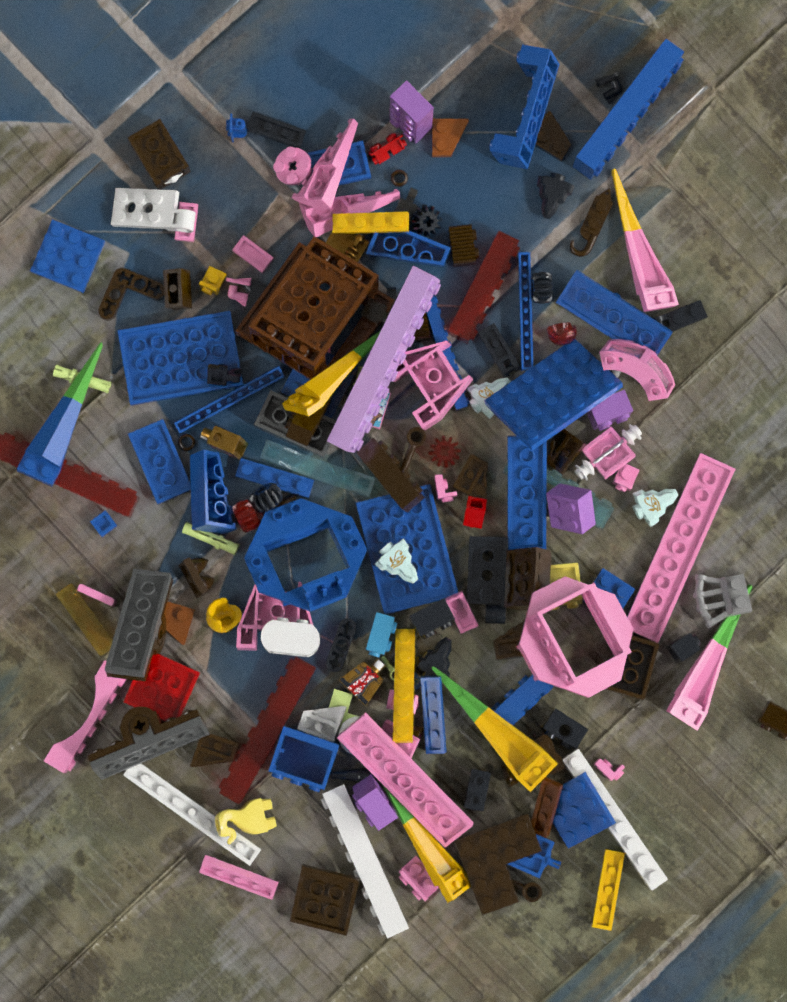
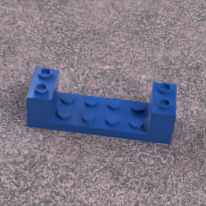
[489,44,560,169]

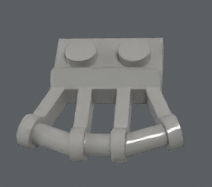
[693,574,752,628]

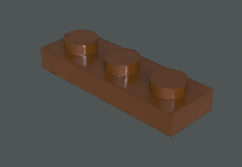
[531,777,563,838]

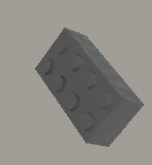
[254,390,336,460]

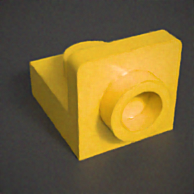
[199,266,227,296]

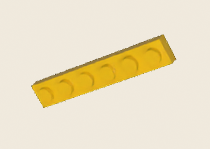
[393,629,416,743]

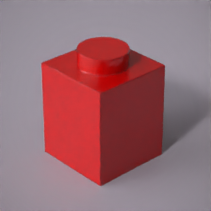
[463,496,487,529]

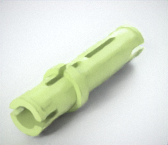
[53,365,112,394]
[182,522,240,555]

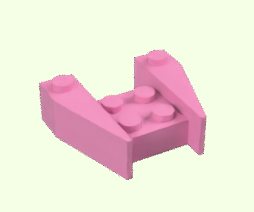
[393,341,473,430]
[236,582,313,651]

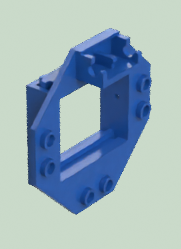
[244,498,367,612]

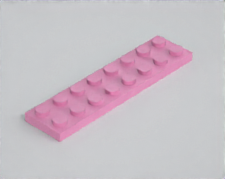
[337,712,474,847]

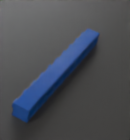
[518,252,533,371]
[426,295,469,411]
[174,365,285,433]

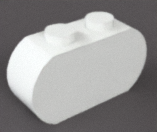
[261,617,320,657]

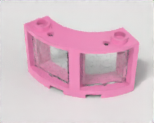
[600,339,675,401]

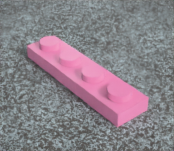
[199,855,279,900]

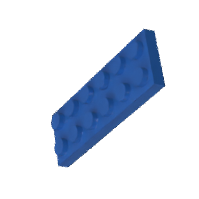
[556,270,673,355]
[507,436,547,550]

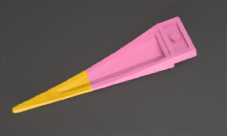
[611,168,679,312]

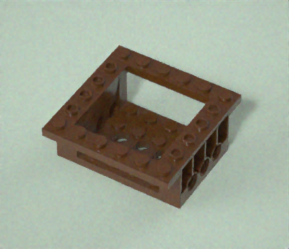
[235,236,395,379]

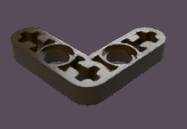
[98,268,165,321]

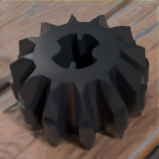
[409,204,442,237]
[531,271,553,304]
[250,483,283,513]

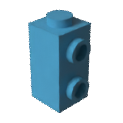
[366,612,397,658]

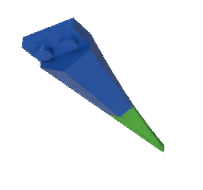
[17,342,103,487]

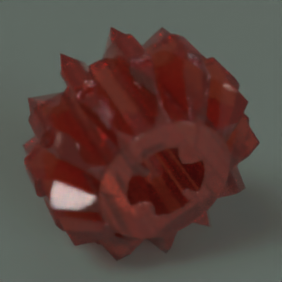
[428,435,461,468]
[232,499,260,533]

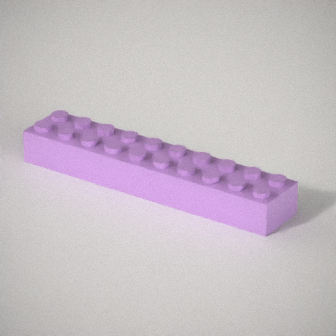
[327,266,441,453]

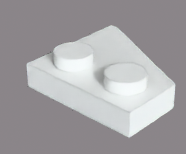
[297,706,347,742]

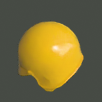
[206,597,242,633]

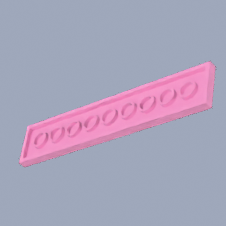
[627,453,735,643]

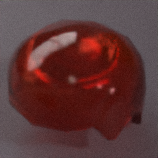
[547,322,577,346]

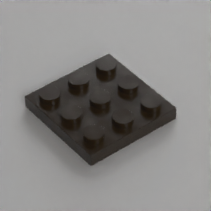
[290,864,360,936]

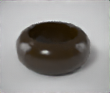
[391,170,408,187]
[178,434,196,451]

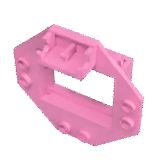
[516,576,633,698]

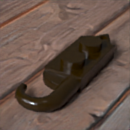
[570,188,613,257]

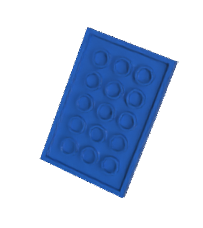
[117,311,243,406]
[484,338,623,451]
[356,484,458,615]

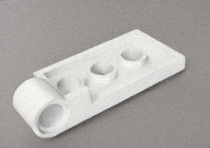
[111,188,196,233]

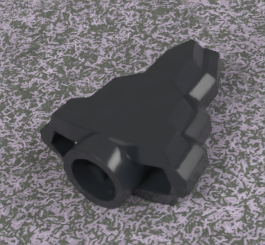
[537,173,575,220]
[415,637,452,677]

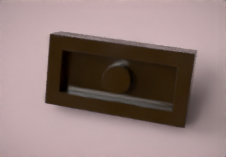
[178,557,214,599]

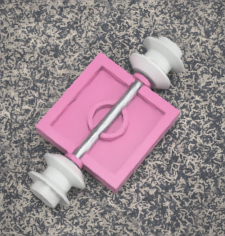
[575,424,642,481]

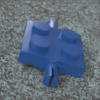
[508,834,561,878]

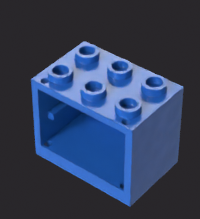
[269,726,340,792]

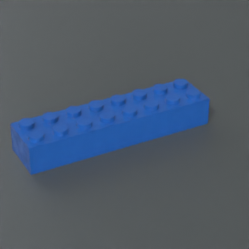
[573,39,684,180]

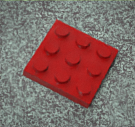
[123,654,200,721]

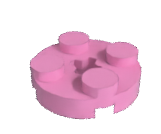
[273,147,312,186]

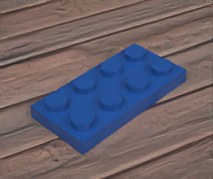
[128,419,191,505]

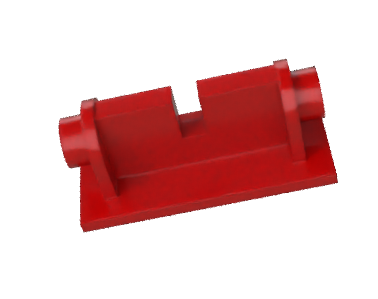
[367,133,407,165]

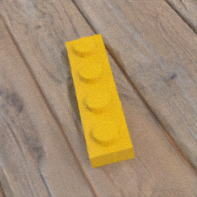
[332,212,409,234]
[591,849,625,931]

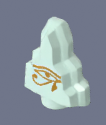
[467,377,511,419]
[632,489,678,527]
[375,539,418,584]

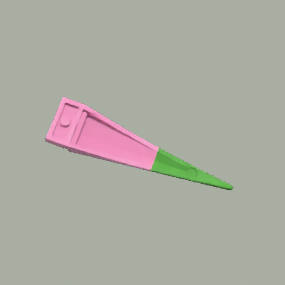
[666,585,752,731]

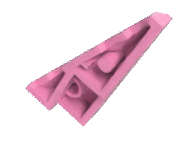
[292,118,358,210]
[299,189,400,237]

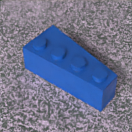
[366,231,451,268]
[190,450,237,534]
[490,674,554,725]

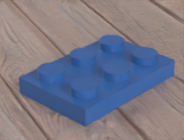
[308,141,371,186]

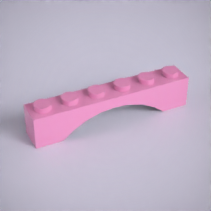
[44,660,127,773]

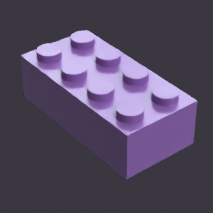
[390,80,434,144]

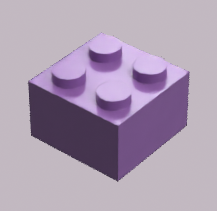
[587,389,633,431]
[546,483,596,534]
[352,774,398,831]

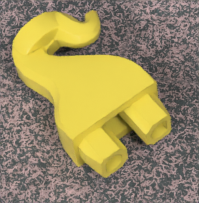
[215,798,277,845]

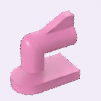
[226,277,251,306]

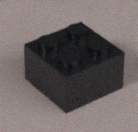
[409,598,455,639]

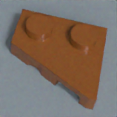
[432,119,469,157]
[164,602,195,645]

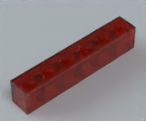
[448,231,520,344]

